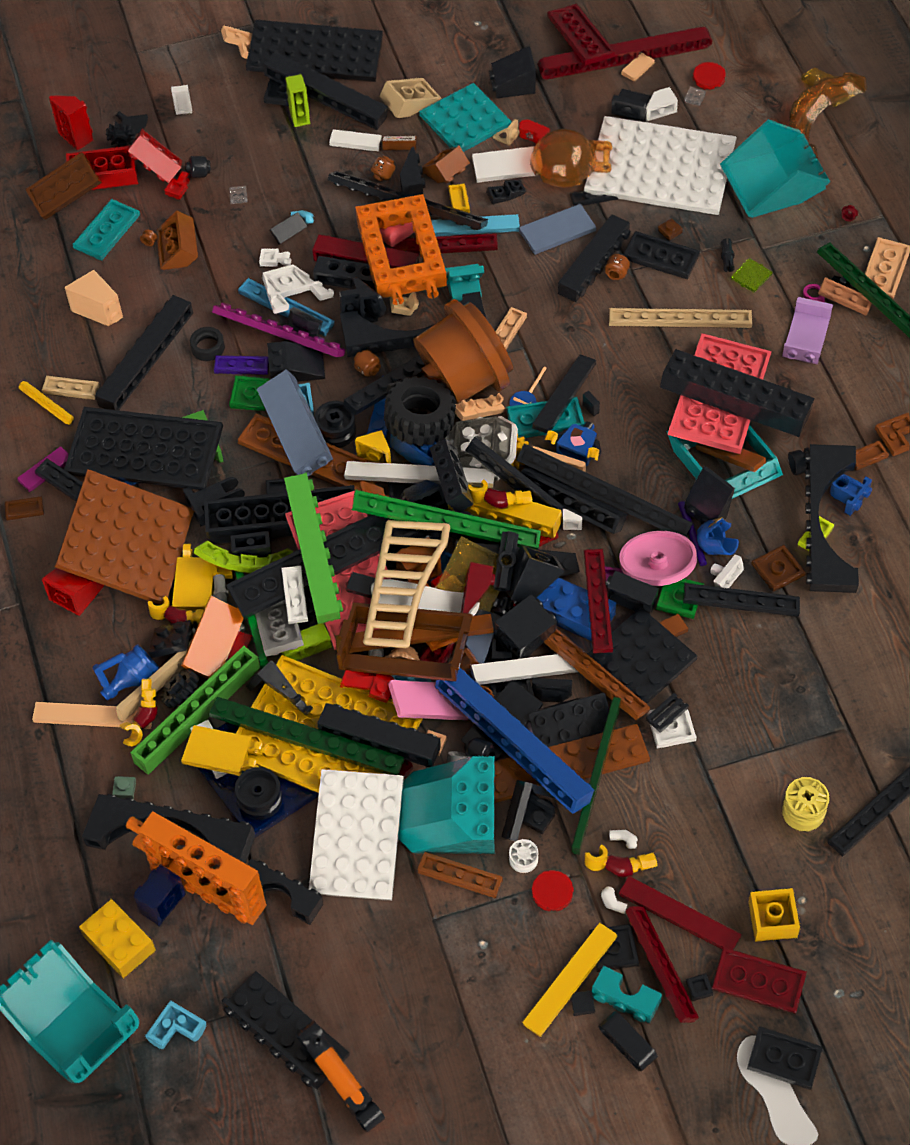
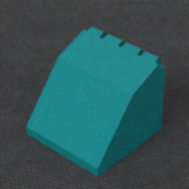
[720,119,830,218]

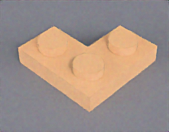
[221,26,252,59]

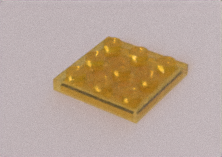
[436,536,510,612]

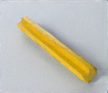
[19,381,74,425]

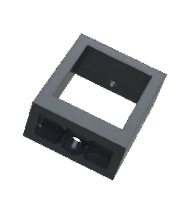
[605,571,659,615]

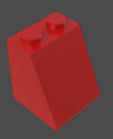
[42,568,105,616]

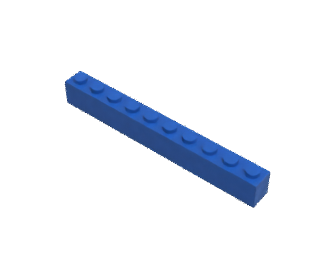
[435,667,594,814]

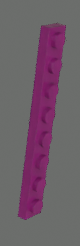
[212,303,346,357]

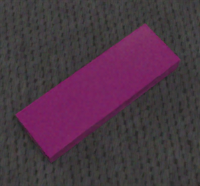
[17,446,69,492]

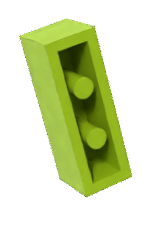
[285,74,310,127]

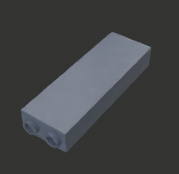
[257,369,333,476]

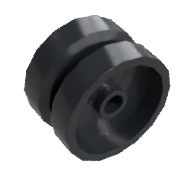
[315,401,356,448]
[235,767,282,820]

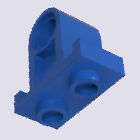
[830,474,872,516]

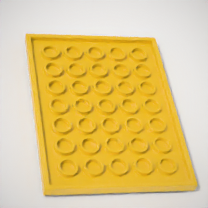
[236,655,423,793]

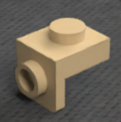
[389,292,419,316]

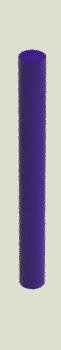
[678,501,707,566]

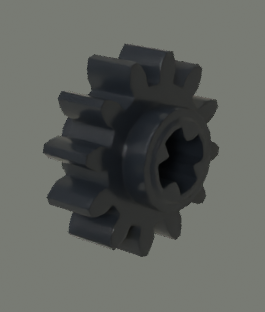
[106,121,136,147]

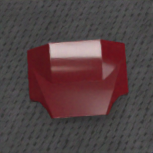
[418,642,455,663]

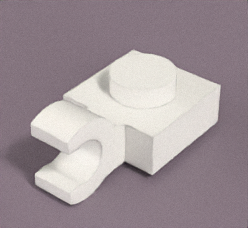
[259,249,291,267]

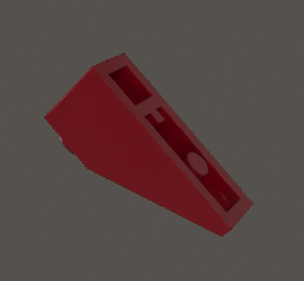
[461,562,495,614]

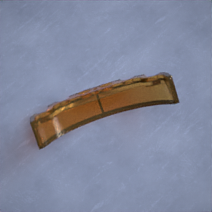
[789,72,867,159]

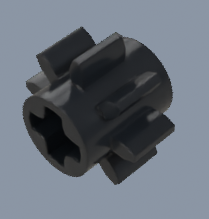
[491,596,515,617]

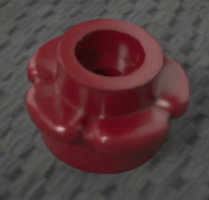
[841,205,858,222]

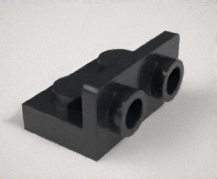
[507,792,555,835]

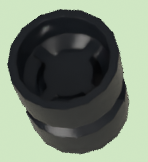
[788,447,809,476]

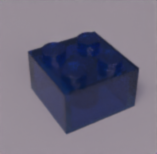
[134,864,186,926]

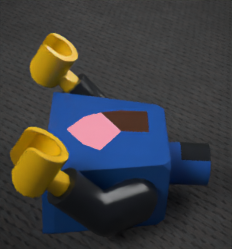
[545,421,601,466]

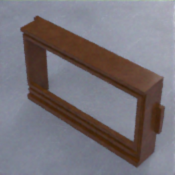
[337,603,473,682]

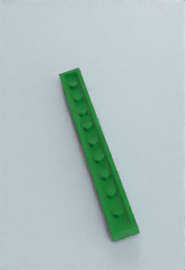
[351,490,541,549]

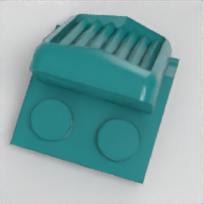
[445,264,484,302]

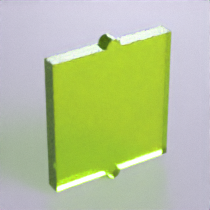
[731,258,773,293]

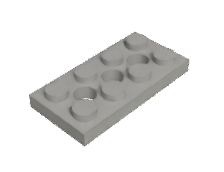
[255,600,304,657]

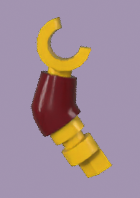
[468,479,533,509]
[148,596,204,624]
[119,678,158,746]
[585,844,658,877]

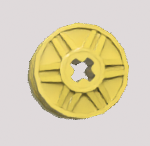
[782,777,829,831]

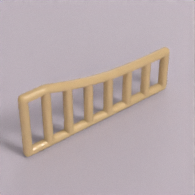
[363,520,450,648]

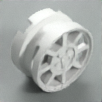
[509,839,538,873]

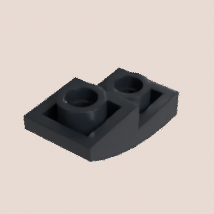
[486,179,526,204]

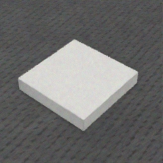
[647,703,696,749]

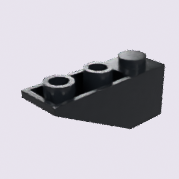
[400,147,426,196]

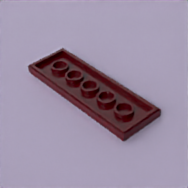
[547,4,615,65]

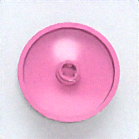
[619,531,697,586]

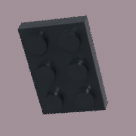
[747,1026,823,1090]

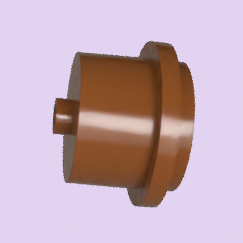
[413,299,513,404]

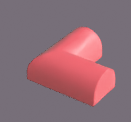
[380,223,415,247]

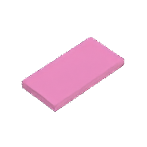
[388,680,469,720]

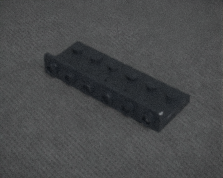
[222,971,350,1090]

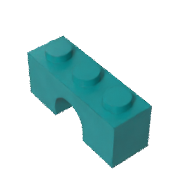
[592,966,662,1024]

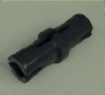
[721,238,735,272]

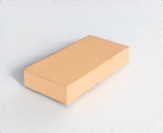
[621,53,654,82]

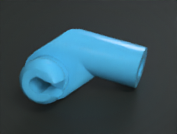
[291,210,314,224]

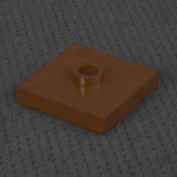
[751,545,806,592]

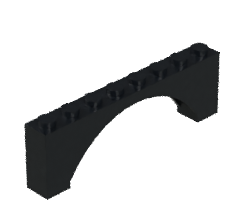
[340,292,486,357]
[805,444,859,593]
[82,794,256,868]

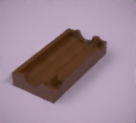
[25,152,102,220]

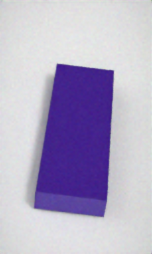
[214,356,269,375]

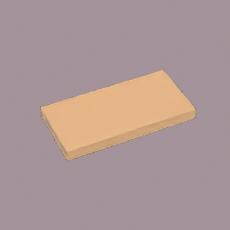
[865,237,910,299]

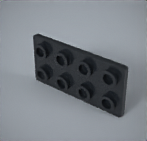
[528,693,615,747]

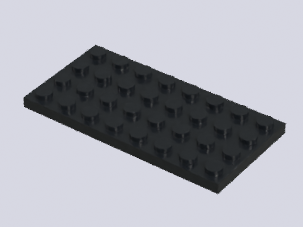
[246,20,383,82]
[64,407,223,490]

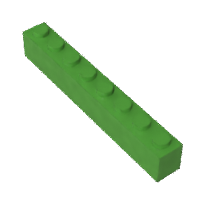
[284,473,343,624]
[130,646,260,775]

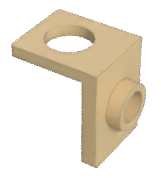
[493,119,519,146]

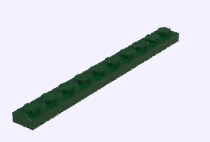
[209,697,404,775]

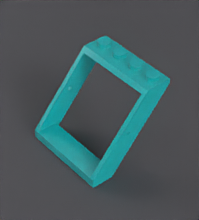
[666,425,783,499]

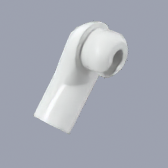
[609,830,638,849]
[601,886,627,914]

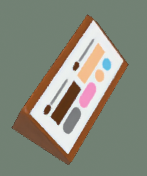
[382,136,417,150]

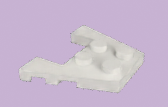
[262,264,334,314]

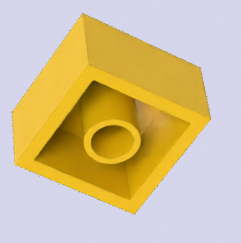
[748,888,800,942]

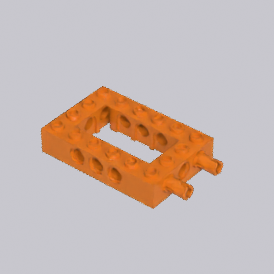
[356,194,447,305]
[126,811,267,926]

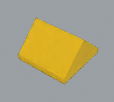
[355,430,391,463]

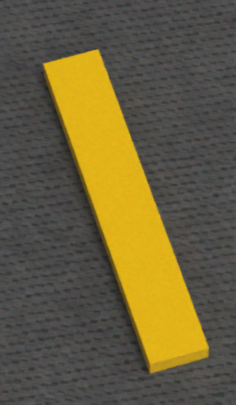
[522,923,617,1037]

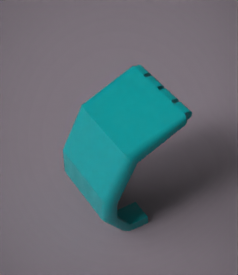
[0,940,139,1084]

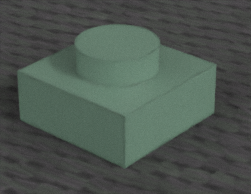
[112,776,136,799]

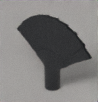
[116,111,148,134]

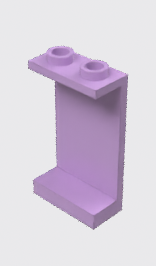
[782,297,833,364]

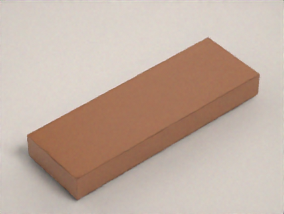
[818,277,872,315]

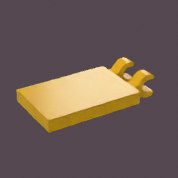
[172,544,214,611]
[181,725,264,776]

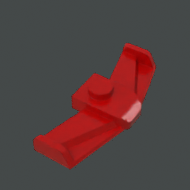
[340,670,394,703]

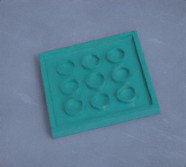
[419,83,512,152]

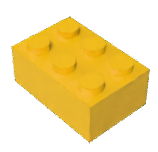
[79,899,156,979]

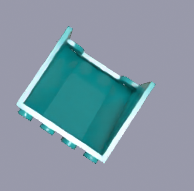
[398,756,495,854]

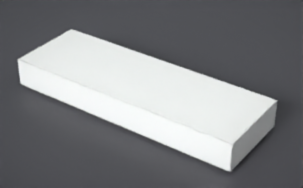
[329,129,382,152]
[282,565,308,624]

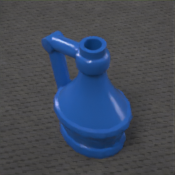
[93,644,159,700]

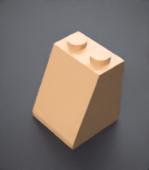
[64,270,123,326]

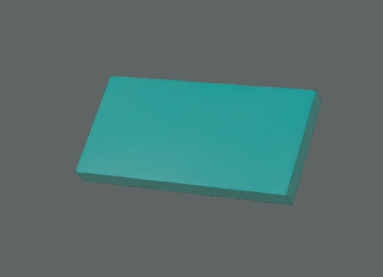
[73,199,140,261]
[506,397,584,438]

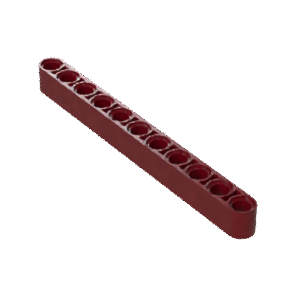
[537,27,713,79]

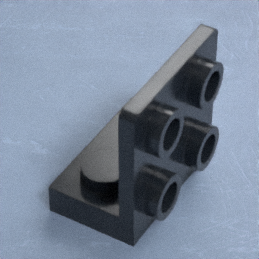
[611,89,652,121]

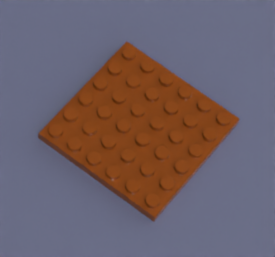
[55,469,194,605]

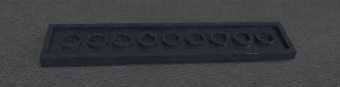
[226,515,417,619]

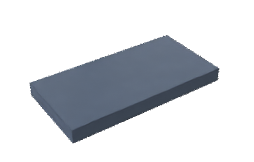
[519,204,596,255]

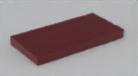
[712,947,807,1014]

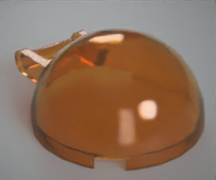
[530,129,612,187]

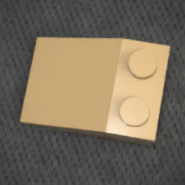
[379,78,442,118]

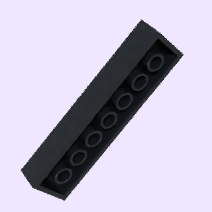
[660,349,815,437]
[204,485,355,544]

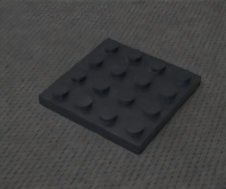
[587,607,697,704]

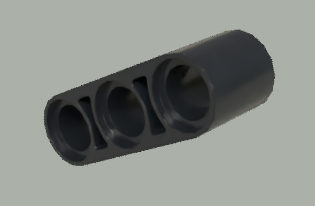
[598,1011,658,1072]

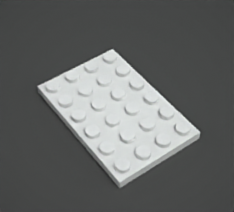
[309,769,404,901]

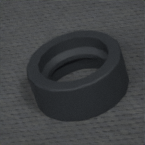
[190,327,225,361]

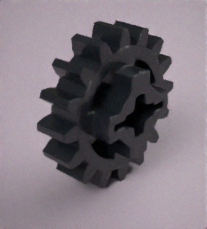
[160,669,199,708]

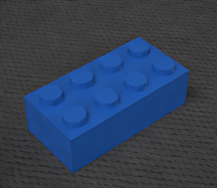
[536,578,616,641]

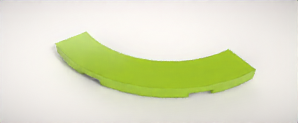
[194,541,293,573]

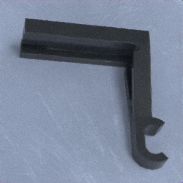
[246,660,313,715]
[501,780,556,841]

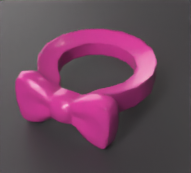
[803,284,825,302]

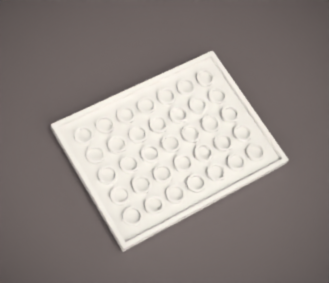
[584,116,736,215]

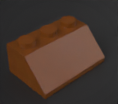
[156,210,198,270]

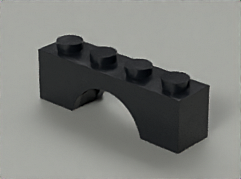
[247,859,323,925]

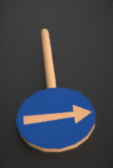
[510,367,547,406]

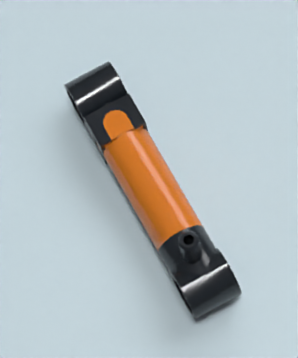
[295,1020,385,1133]

